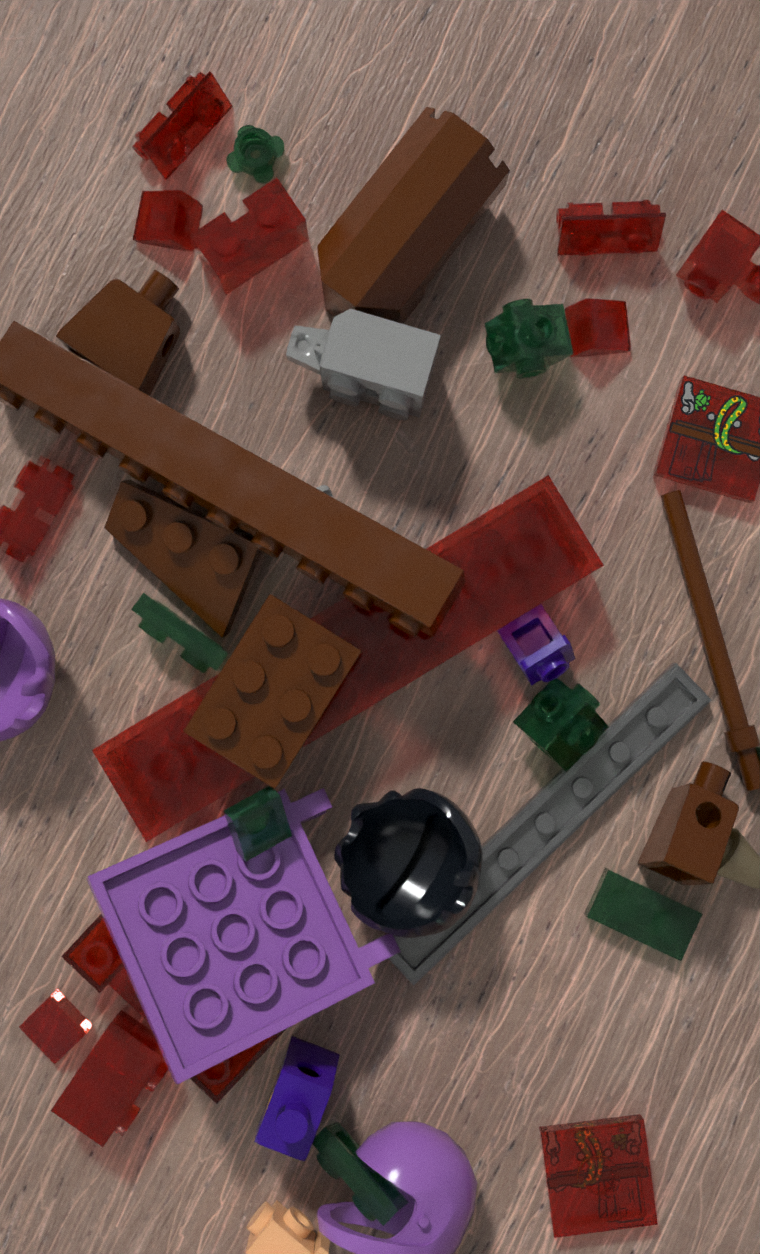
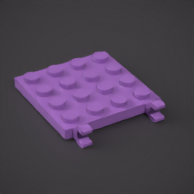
[87,788,401,1084]

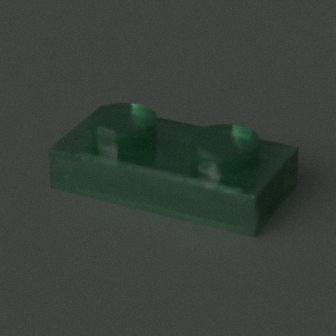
[131,593,232,674]
[584,867,703,961]
[312,1122,409,1226]

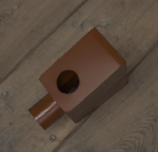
[56,270,181,396]
[637,761,739,886]

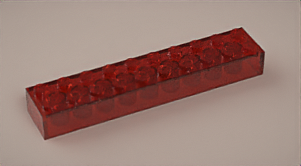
[92,475,604,842]

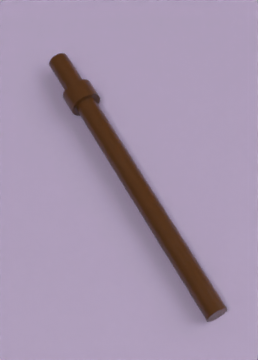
[661,490,760,791]

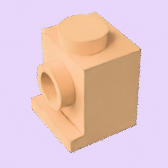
[245,1200,330,1254]

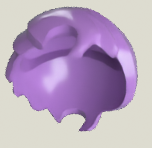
[0,598,55,741]

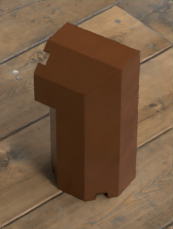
[317,107,510,324]

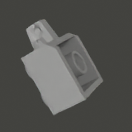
[286,309,441,420]

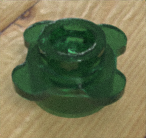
[226,125,285,184]

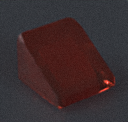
[133,190,203,251]
[564,298,631,357]
[19,989,93,1064]

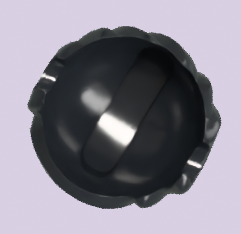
[334,788,483,938]

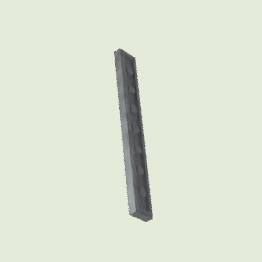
[388,663,712,985]

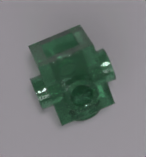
[485,299,573,379]
[513,678,609,772]

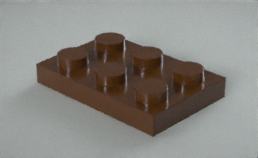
[183,594,362,789]

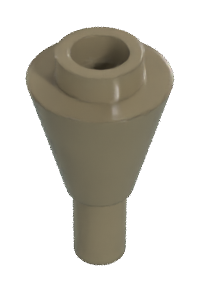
[717,828,760,889]

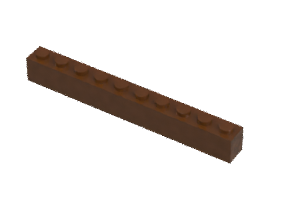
[0,321,466,637]

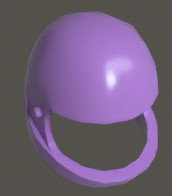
[317,1121,477,1254]

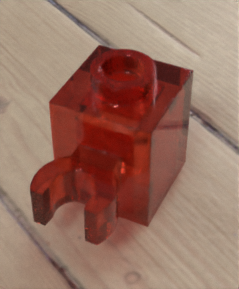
[676,210,760,304]

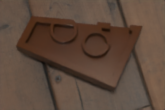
[104,479,262,638]

